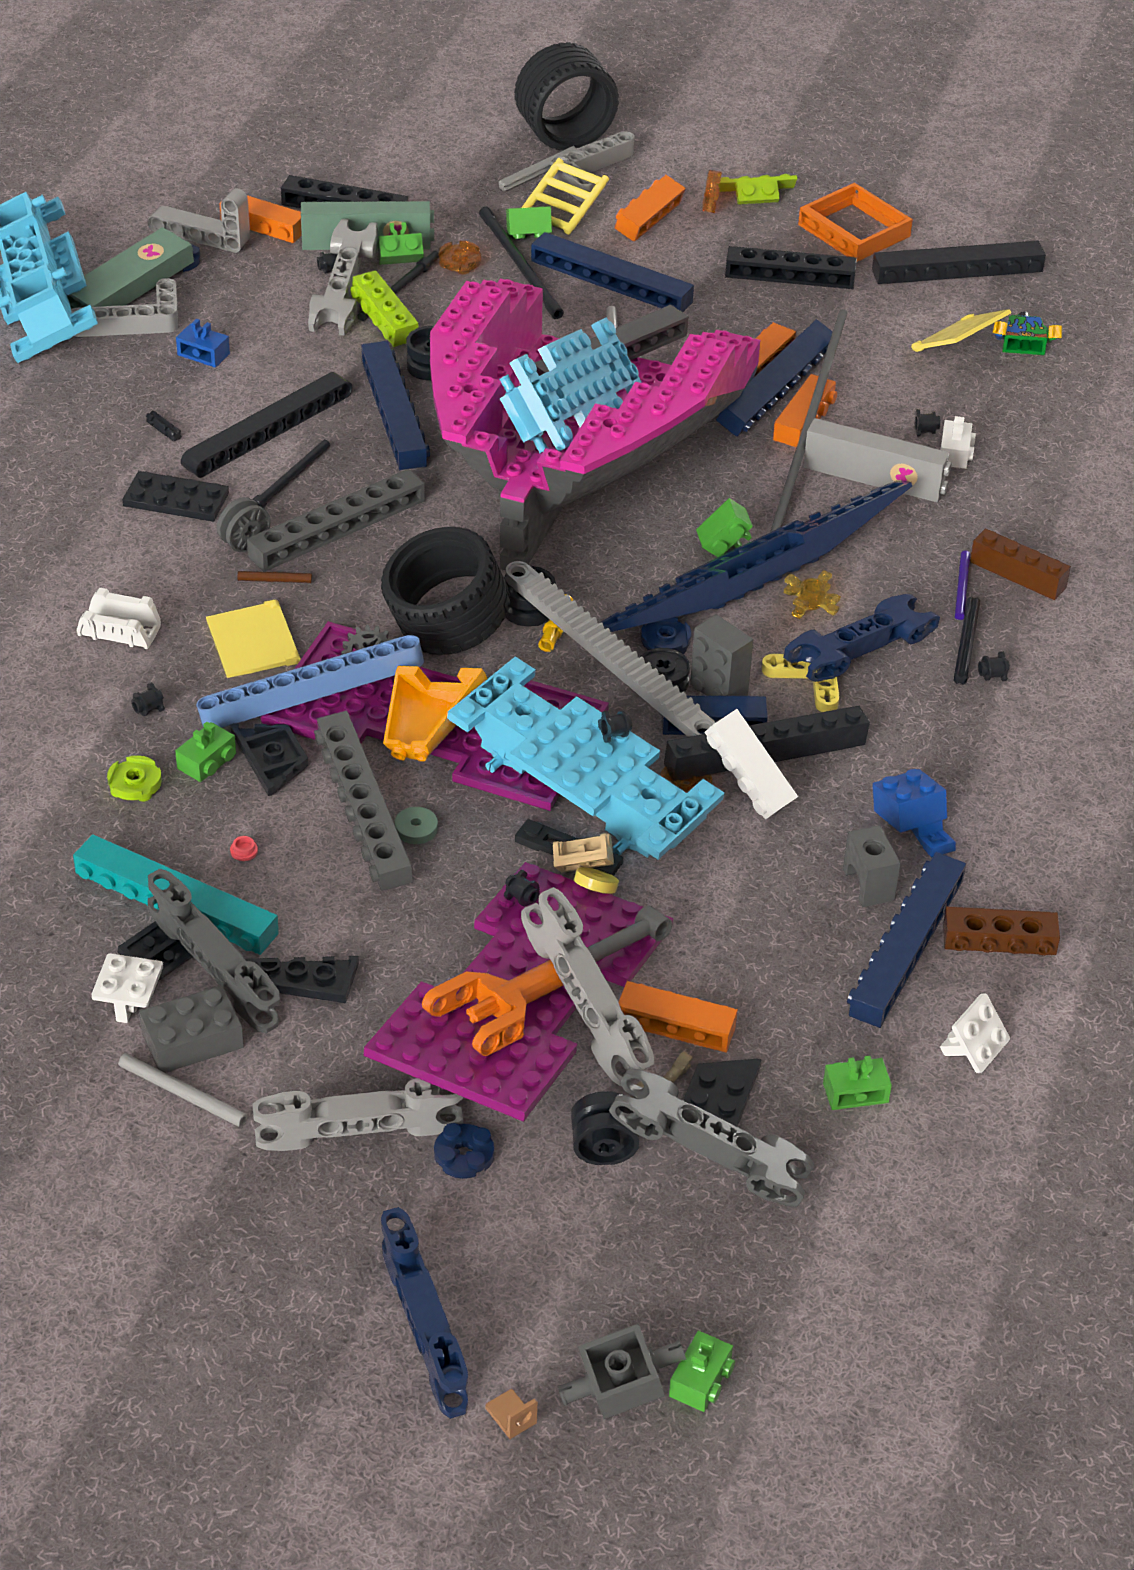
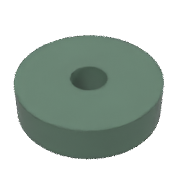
[395,807,438,844]

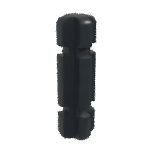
[146,411,182,441]

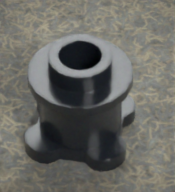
[317,252,337,274]
[914,409,940,437]
[978,651,1010,682]
[131,682,165,716]
[598,711,632,743]
[504,870,540,907]

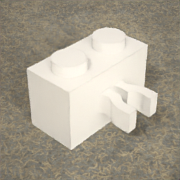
[941,416,976,469]

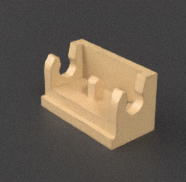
[553,833,614,873]

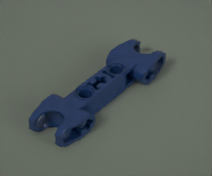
[783,594,940,682]
[381,1207,468,1419]

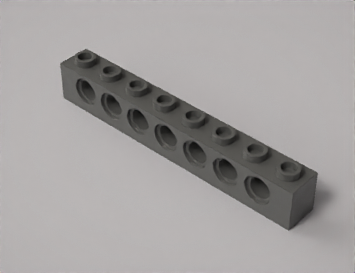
[247,469,425,572]
[314,710,413,891]

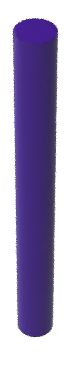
[955,551,970,620]

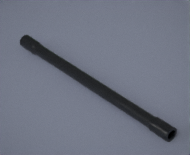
[479,206,564,319]

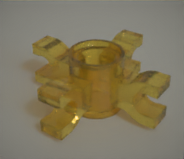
[783,570,841,619]

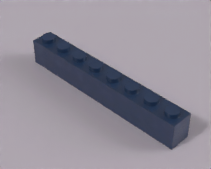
[531,232,694,312]
[716,319,833,437]
[361,341,430,470]
[847,852,966,1028]

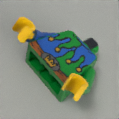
[993,312,1062,355]

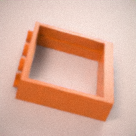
[798,183,913,262]

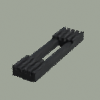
[515,819,623,876]

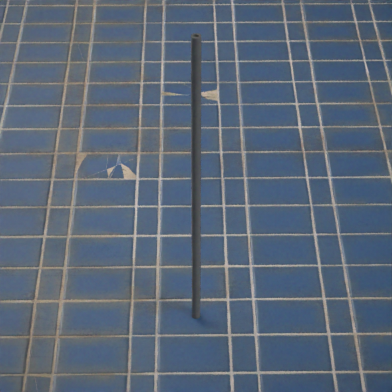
[770,309,848,532]

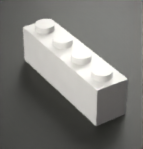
[705,709,798,819]

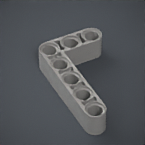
[551,131,634,202]
[147,188,250,253]
[71,278,179,337]

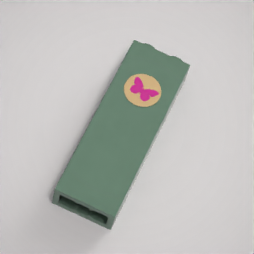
[301,201,434,250]
[67,227,194,309]

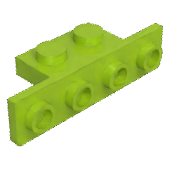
[713,174,797,204]

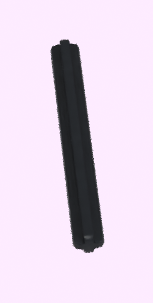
[953,596,981,685]

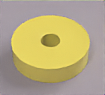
[574,867,619,894]

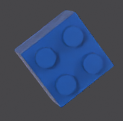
[872,769,947,833]

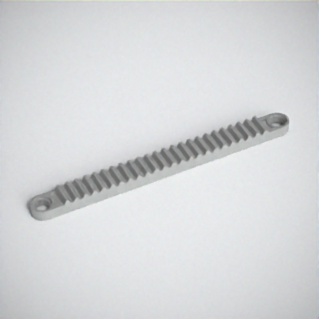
[506,561,715,737]

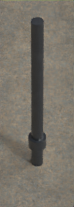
[357,251,440,321]
[253,439,330,508]

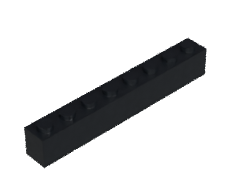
[872,240,1046,284]
[664,705,870,781]

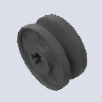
[216,497,271,552]

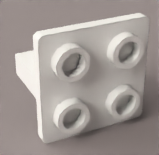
[92,953,163,1023]
[940,993,1010,1073]

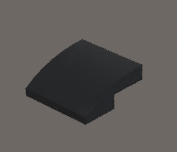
[117,921,193,981]

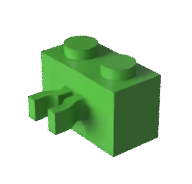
[506,206,552,239]
[377,222,424,265]
[696,498,753,557]
[175,722,236,782]
[823,1056,892,1110]
[669,1331,735,1412]

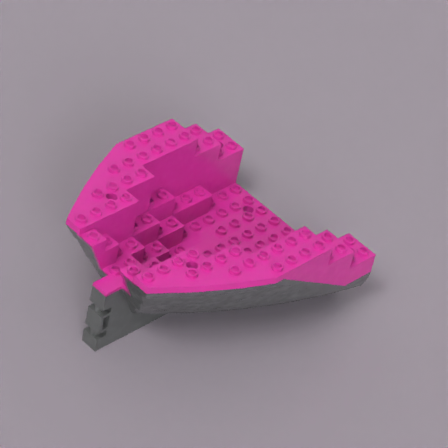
[430,279,760,570]

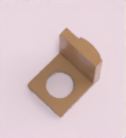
[485,1389,538,1439]

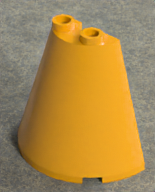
[383,666,488,762]

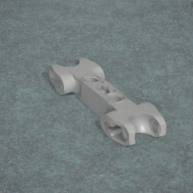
[308,219,378,336]
[521,887,654,1086]
[252,1078,463,1151]

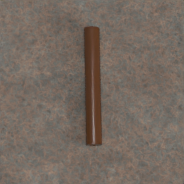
[237,571,312,583]

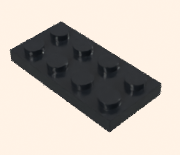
[122,471,229,522]

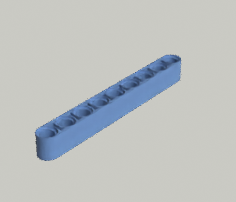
[197,635,424,728]

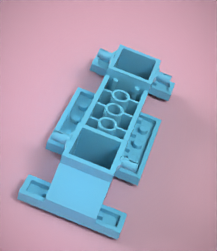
[0,192,98,363]
[499,317,642,454]
[447,656,725,860]

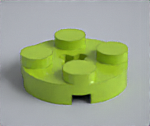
[107,756,162,801]

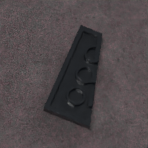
[245,956,359,1003]

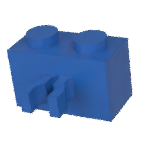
[176,319,230,368]

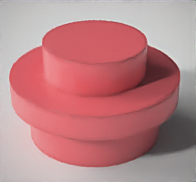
[230,836,258,861]

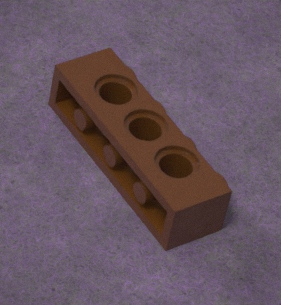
[943,906,1060,956]

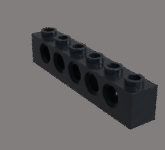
[281,175,408,209]
[725,246,857,289]

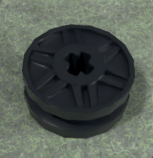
[639,648,690,693]

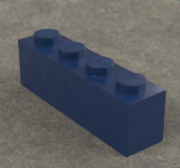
[661,695,768,735]

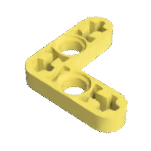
[761,654,839,712]

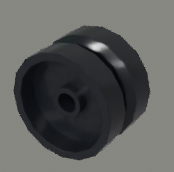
[406,326,434,381]
[504,565,556,627]
[571,1091,639,1165]

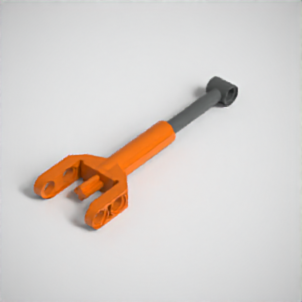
[422,905,673,1056]

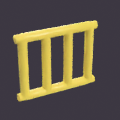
[521,158,609,235]

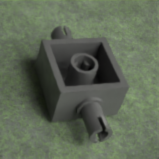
[557,1323,686,1419]

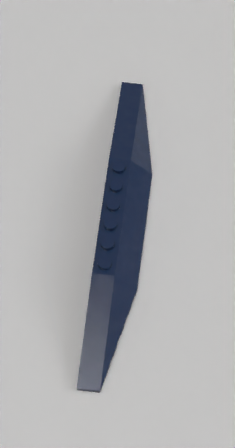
[598,480,912,632]

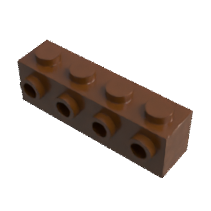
[970,528,1071,600]

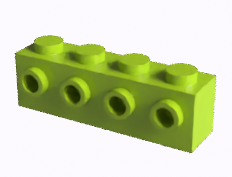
[350,270,419,347]

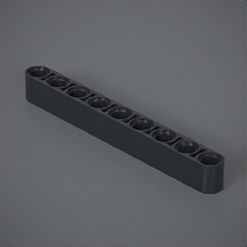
[181,372,353,478]

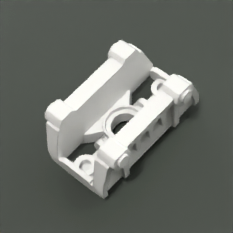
[77,588,161,649]

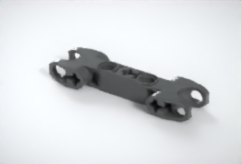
[148,869,280,1034]
[609,1069,814,1207]

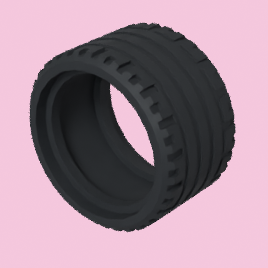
[514,42,619,151]
[381,526,510,655]

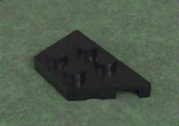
[230,723,308,796]
[683,1058,761,1127]

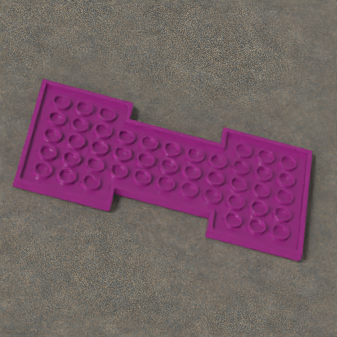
[261,621,609,811]
[364,862,674,1122]

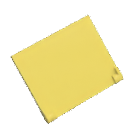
[912,309,1011,352]
[206,600,301,678]

